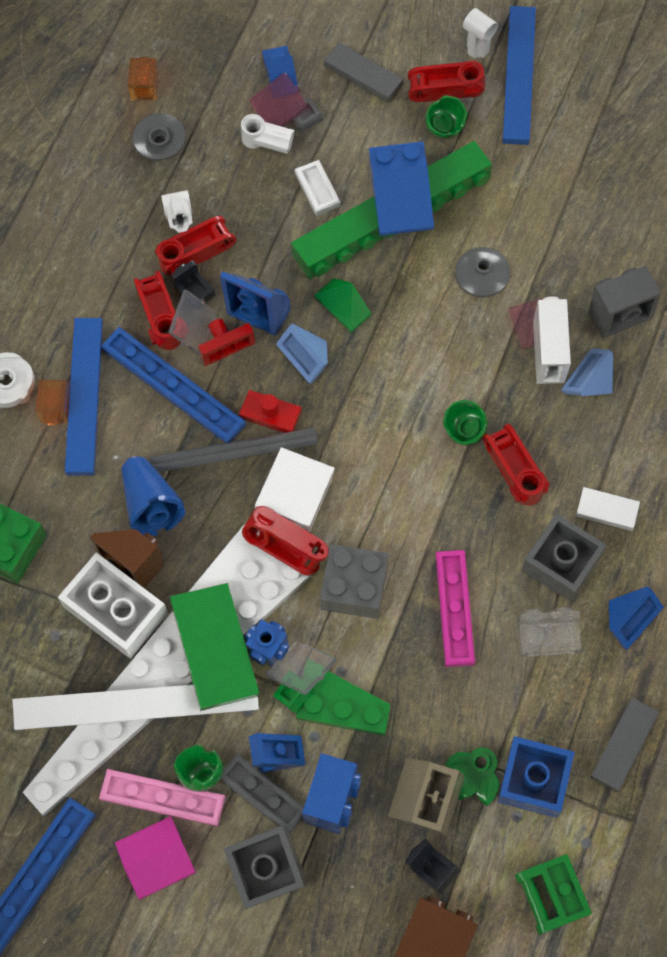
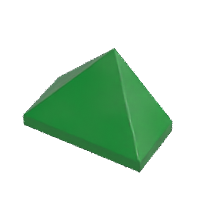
[314,278,371,333]

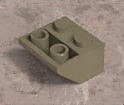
[388,758,465,836]

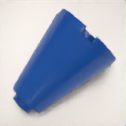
[121,456,185,536]

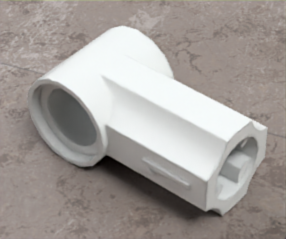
[463,8,498,58]
[241,114,294,154]
[161,190,193,233]

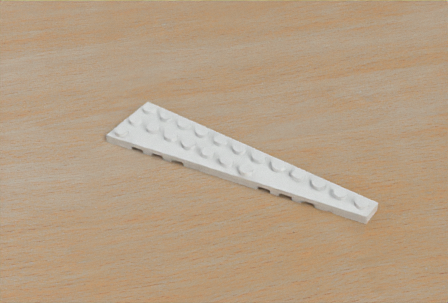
[23,524,313,817]

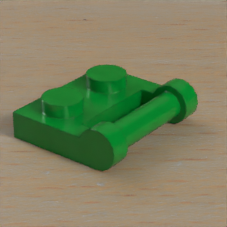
[514,854,592,935]

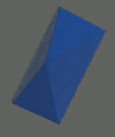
[609,586,664,650]

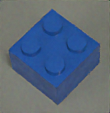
[497,736,575,818]
[302,753,362,835]

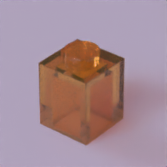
[128,57,159,100]
[35,380,70,425]

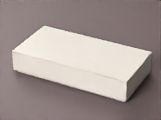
[295,160,341,216]
[576,487,640,531]

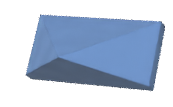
[276,324,328,384]
[561,348,613,396]

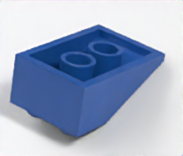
[369,141,434,236]
[220,272,291,336]

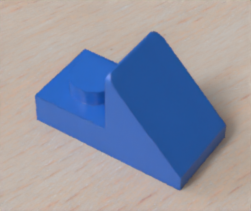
[262,45,299,99]
[249,733,306,773]

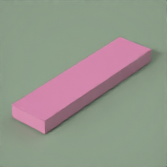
[99,769,226,827]

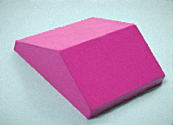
[115,816,196,900]

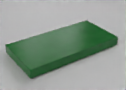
[170,583,260,711]

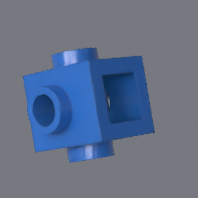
[245,619,290,668]

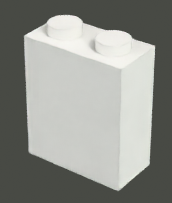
[533,297,571,384]
[255,447,335,533]

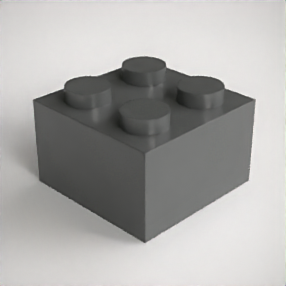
[588,266,661,338]
[522,513,607,602]
[320,544,388,619]
[224,825,308,909]

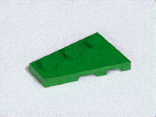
[296,660,390,736]

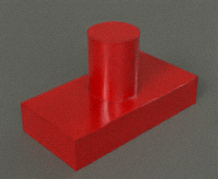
[198,319,255,367]
[239,390,302,433]

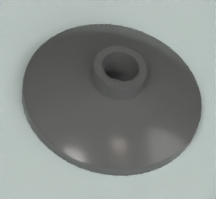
[133,113,186,161]
[455,247,510,297]

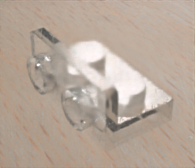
[518,607,582,657]

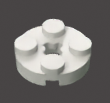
[0,352,35,408]

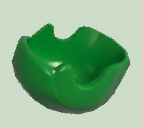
[425,95,468,139]
[443,399,488,446]
[173,745,224,792]

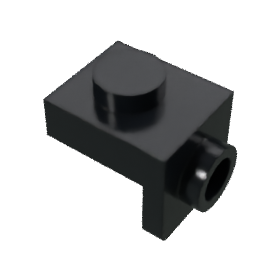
[171,260,215,311]
[405,839,461,895]

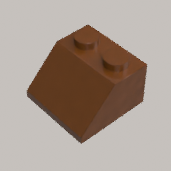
[90,529,165,588]

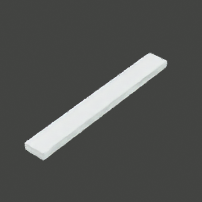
[13,682,259,730]

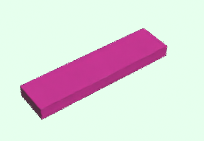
[435,550,475,668]

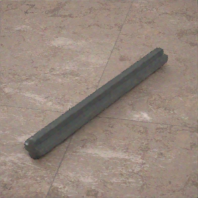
[150,428,318,472]

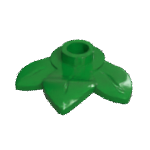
[445,747,500,806]

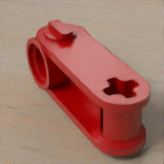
[407,61,486,102]
[155,216,237,276]
[133,270,187,350]
[482,423,550,506]
[242,506,329,576]

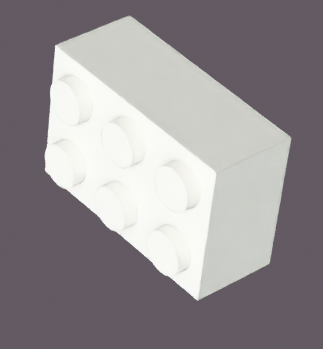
[58,552,168,659]

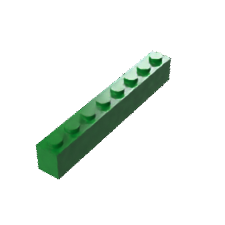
[291,140,492,280]

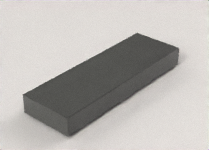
[324,42,403,102]
[590,697,659,793]
[220,753,304,834]

